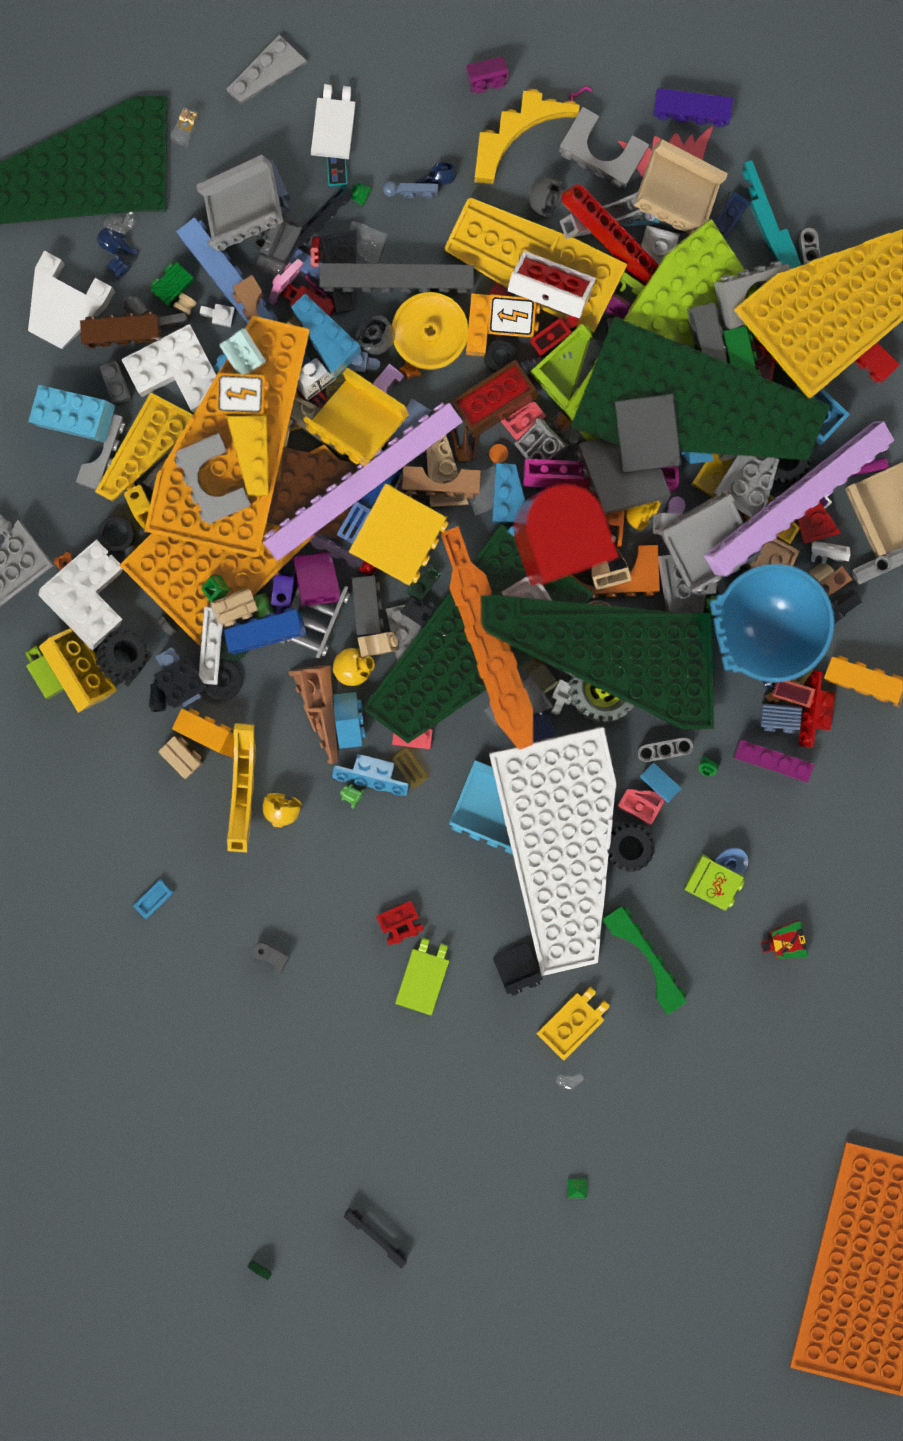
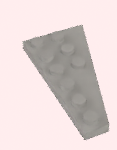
[713,456,779,518]
[0,520,54,607]

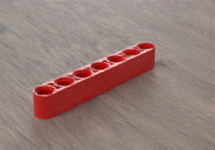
[561,184,659,286]

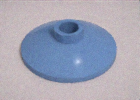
[714,848,749,874]

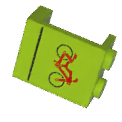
[684,853,745,911]

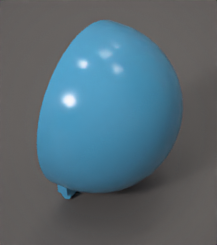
[710,564,834,682]

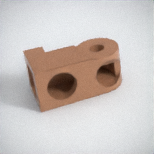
[819,566,852,596]

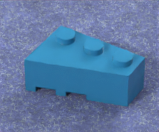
[492,463,525,525]

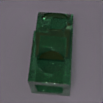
[405,564,441,602]

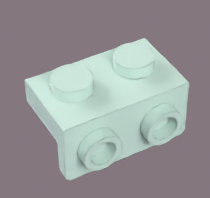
[220,328,266,375]

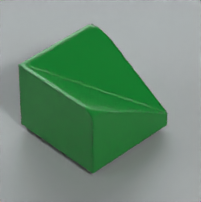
[201,575,231,602]

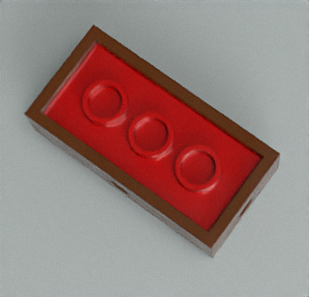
[451,360,538,438]

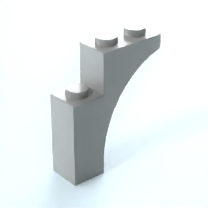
[560,192,644,239]

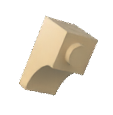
[358,632,398,657]

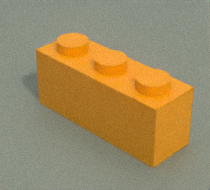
[466,294,490,356]

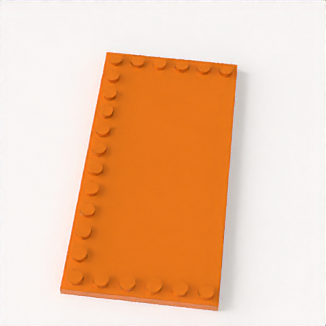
[789,1141,903,1396]

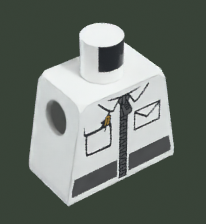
[297,358,336,401]

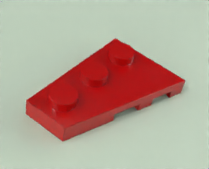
[797,501,841,544]

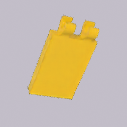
[536,986,610,1060]

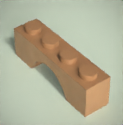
[232,275,264,320]
[402,466,481,499]

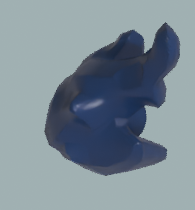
[415,162,457,186]
[97,228,139,255]

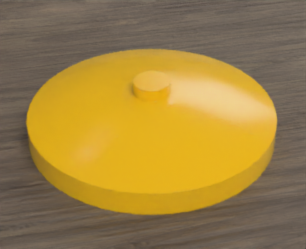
[392,292,468,370]

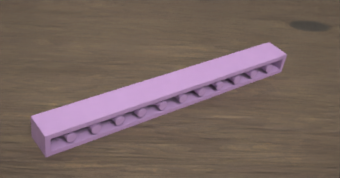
[262,402,463,561]
[704,421,894,576]

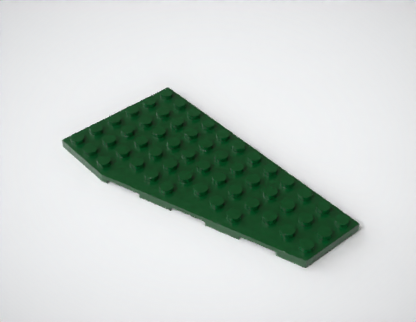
[570,317,830,460]
[362,524,594,744]

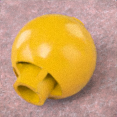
[333,648,375,686]

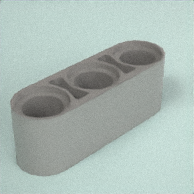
[798,228,821,265]
[637,738,693,762]

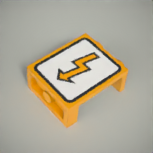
[488,294,541,337]
[216,373,269,416]

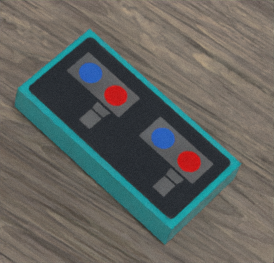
[327,157,348,187]

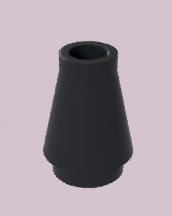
[148,683,168,712]

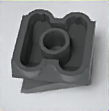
[254,220,303,262]

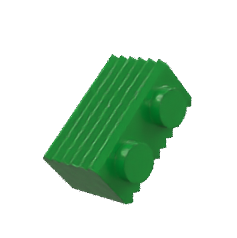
[151,262,195,308]

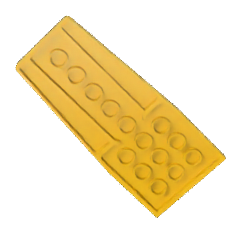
[445,198,628,335]

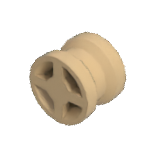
[173,293,197,316]

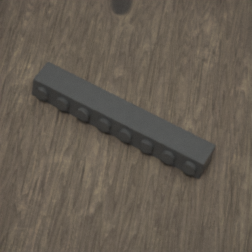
[319,263,473,293]
[687,303,736,461]

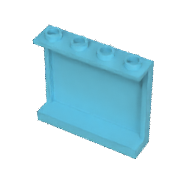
[449,760,513,855]

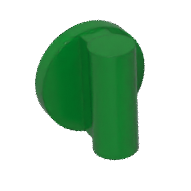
[351,183,371,206]
[698,756,720,777]

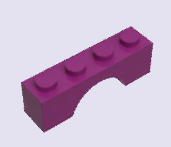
[732,740,814,782]

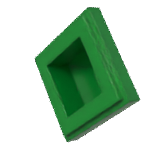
[567,1178,587,1198]

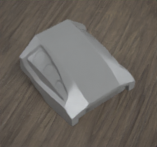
[514,418,569,460]

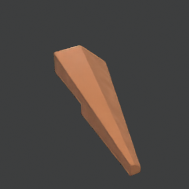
[289,665,338,764]

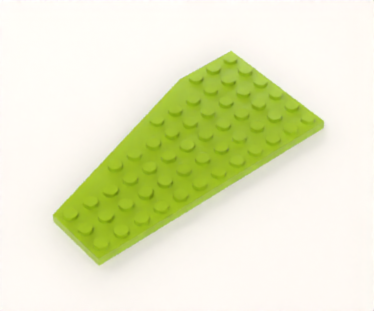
[564,219,758,441]

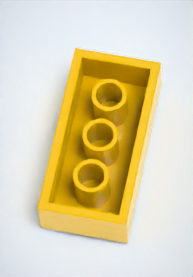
[39,628,117,713]

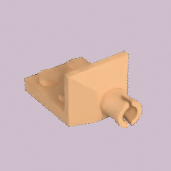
[743,538,799,570]

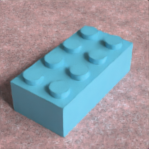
[28,385,115,442]

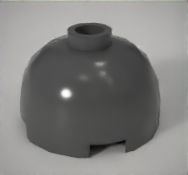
[528,177,564,218]
[355,315,395,355]

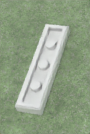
[199,606,223,685]

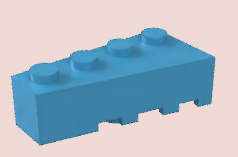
[291,294,361,379]

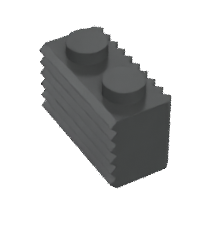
[99,361,132,406]

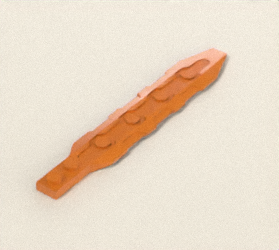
[440,526,533,750]

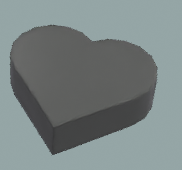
[157,615,178,636]

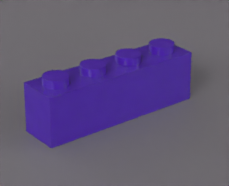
[653,88,733,127]

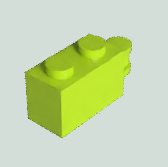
[25,645,64,699]

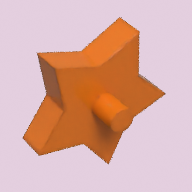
[399,361,421,380]

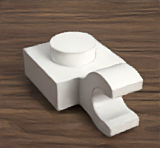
[200,304,235,327]
[551,679,572,716]

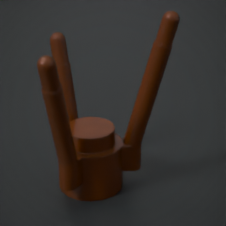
[451,426,480,462]

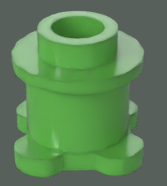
[340,784,365,809]

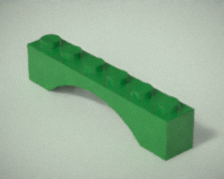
[602,906,687,1015]

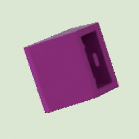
[466,56,509,94]

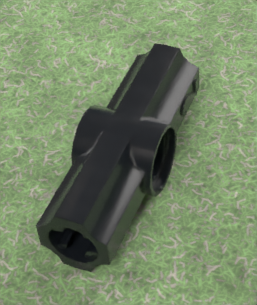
[831,589,862,624]

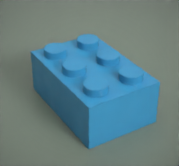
[794,386,850,445]

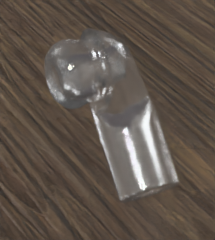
[555,1072,585,1090]

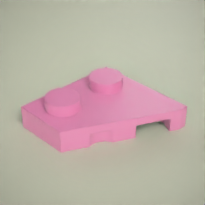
[268,259,304,306]

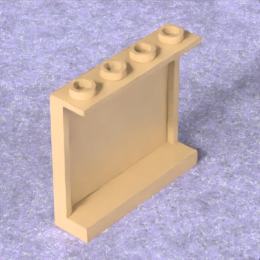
[634,139,728,234]
[845,462,903,558]

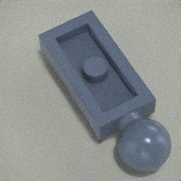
[383,181,438,199]

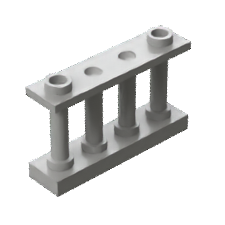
[279,586,351,659]

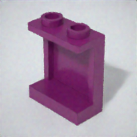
[293,552,340,607]

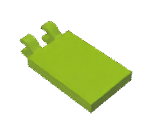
[395,938,449,1016]

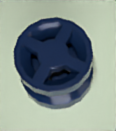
[107,255,131,279]

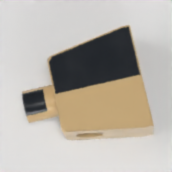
[592,548,632,590]

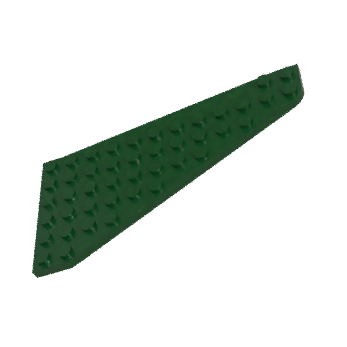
[0,96,167,224]
[480,595,714,730]

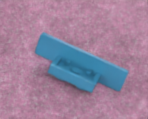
[332,754,409,796]

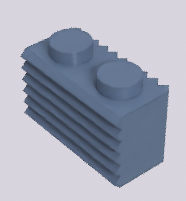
[759,704,802,734]

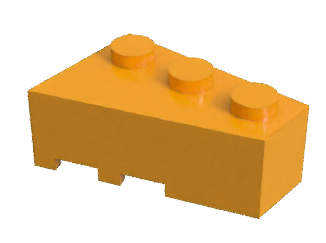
[172,708,234,758]

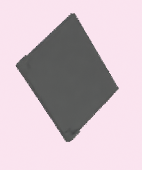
[615,394,681,472]

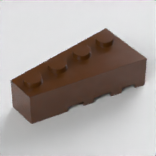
[80,312,161,349]

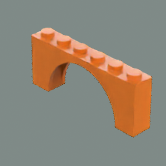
[569,545,660,599]

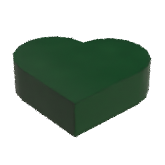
[247,1260,272,1280]

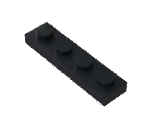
[294,186,353,248]

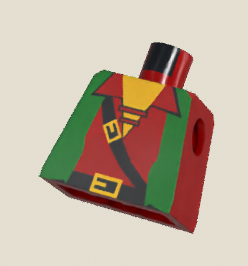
[760,920,808,959]

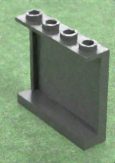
[576,438,670,518]

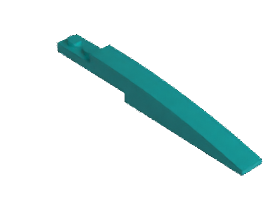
[741,160,802,270]

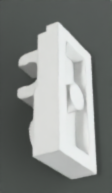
[811,541,850,564]

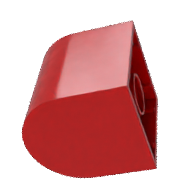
[514,485,618,586]

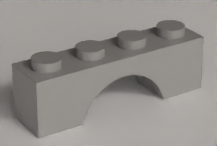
[76,414,126,490]

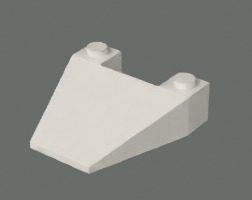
[28,251,115,349]

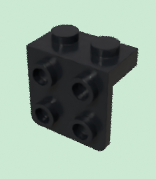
[154,657,206,708]
[493,943,543,996]

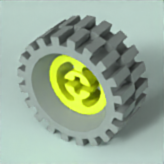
[568,675,634,723]

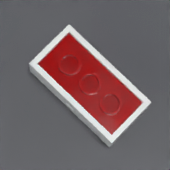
[508,251,596,319]

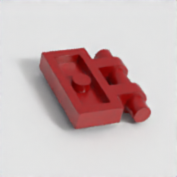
[376,900,424,946]

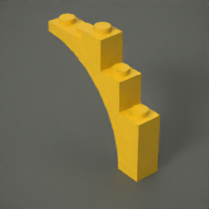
[475,89,580,184]
[227,724,256,852]

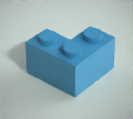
[333,692,365,749]

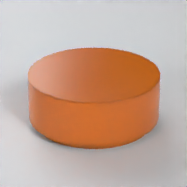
[489,444,508,464]

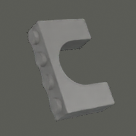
[559,107,649,189]
[714,261,790,329]
[174,433,252,524]

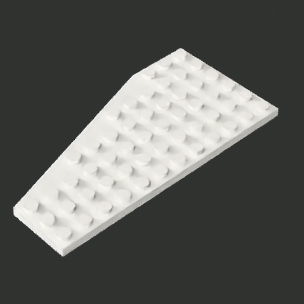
[489,726,616,976]

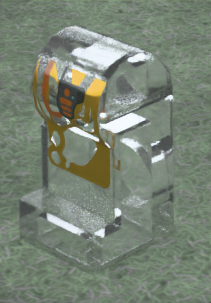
[170,107,199,148]

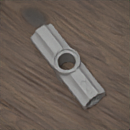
[851,546,903,585]

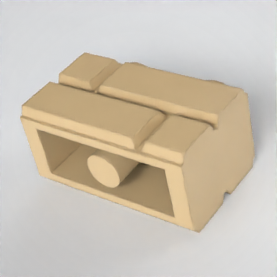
[210,589,257,627]
[158,736,203,779]

